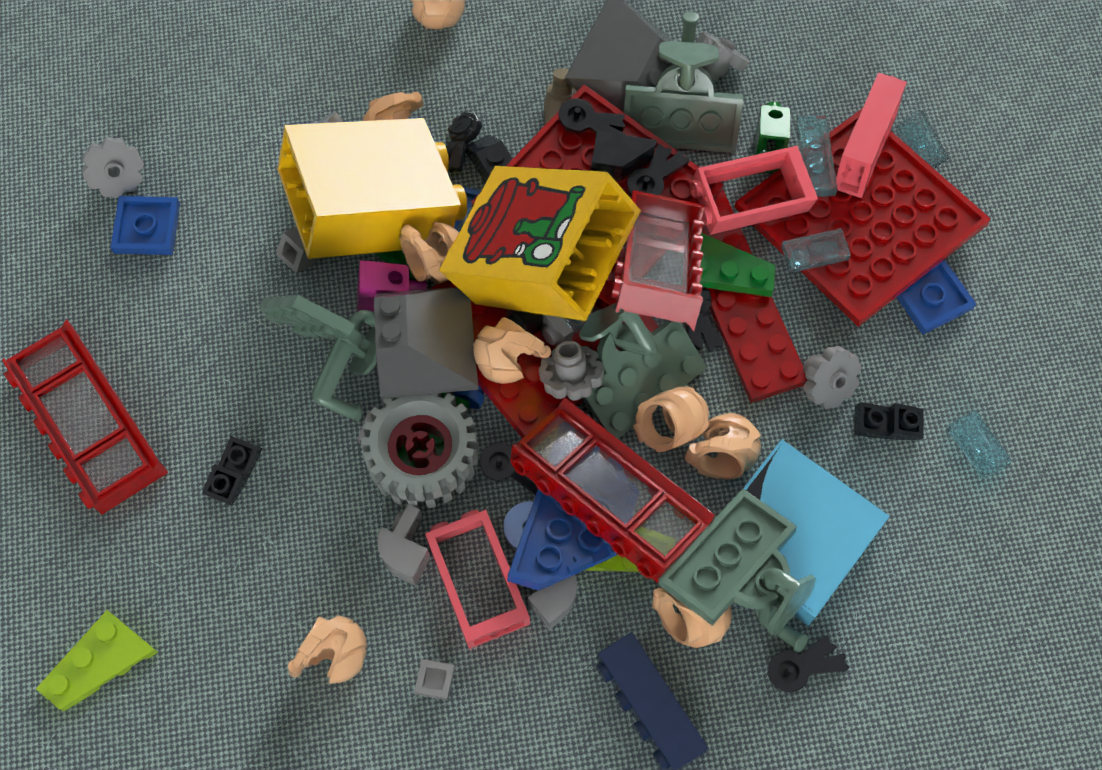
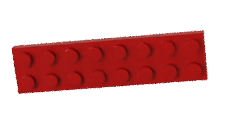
[680,189,808,404]

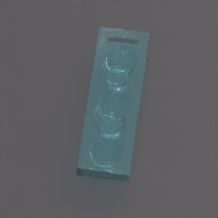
[796,115,838,197]

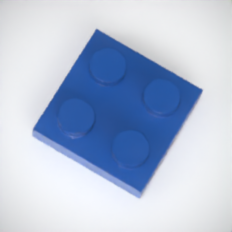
[110,196,180,255]
[896,259,976,335]

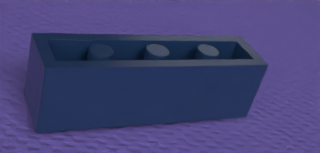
[596,632,709,770]

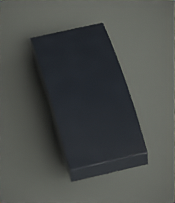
[854,402,924,440]
[202,436,263,505]

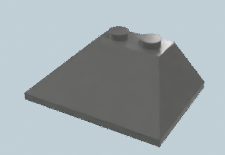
[564,0,674,112]
[374,287,478,398]

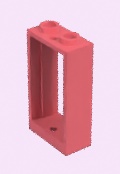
[834,73,907,199]
[690,146,818,235]
[425,510,530,649]

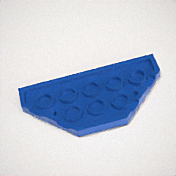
[507,421,639,591]

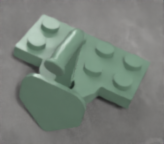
[624,12,744,153]
[258,295,377,422]
[579,303,707,439]
[658,489,816,652]

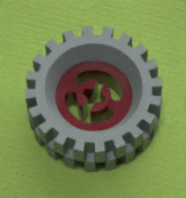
[361,393,479,509]

